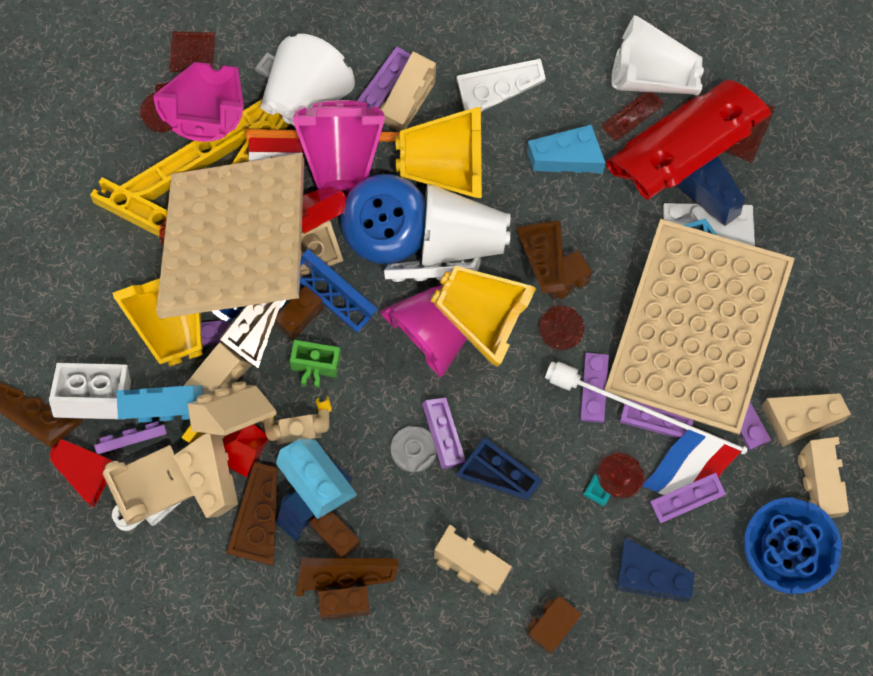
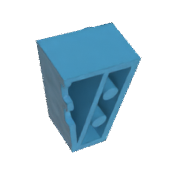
[527,125,605,174]
[116,385,203,423]

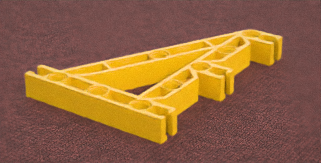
[90,100,289,239]

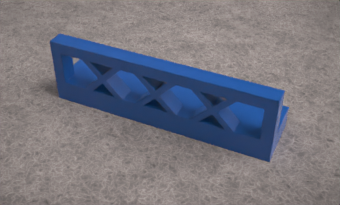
[300,249,377,333]

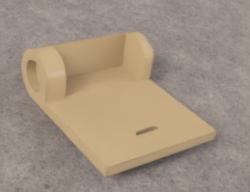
[103,445,194,525]

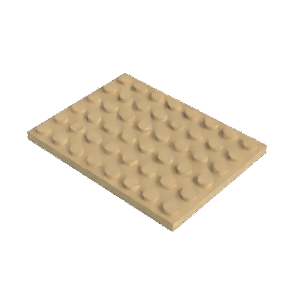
[156,153,304,319]
[605,219,795,435]

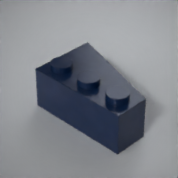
[677,156,745,226]
[456,437,543,502]
[276,460,352,542]
[616,538,695,602]

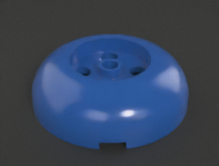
[340,174,426,264]
[744,498,842,594]

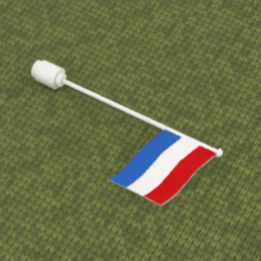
[545,361,747,495]

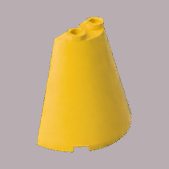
[396,107,482,198]
[430,266,536,367]
[112,278,203,367]

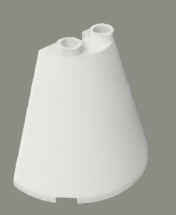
[611,15,704,96]
[260,34,355,126]
[422,184,510,266]

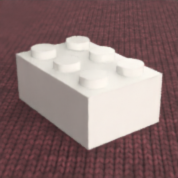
[49,363,131,419]

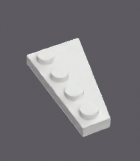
[456,59,546,111]
[663,203,755,246]
[384,257,481,282]

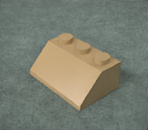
[300,220,343,277]
[188,382,277,436]

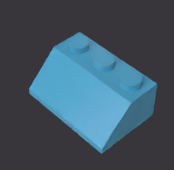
[276,439,357,519]

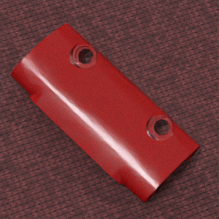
[606,79,770,200]

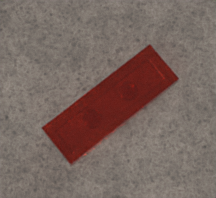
[601,92,665,142]

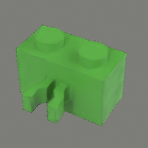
[290,340,341,388]

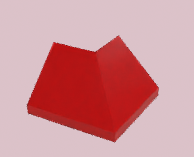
[222,424,269,477]

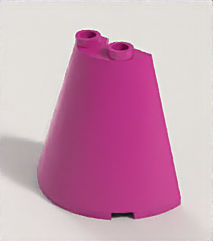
[154,62,244,142]
[293,100,385,194]
[380,284,467,378]

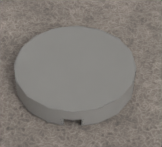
[391,426,437,472]

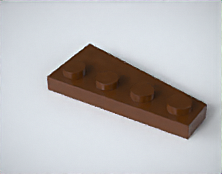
[516,220,566,293]
[0,382,83,447]
[227,462,278,567]
[295,558,399,597]

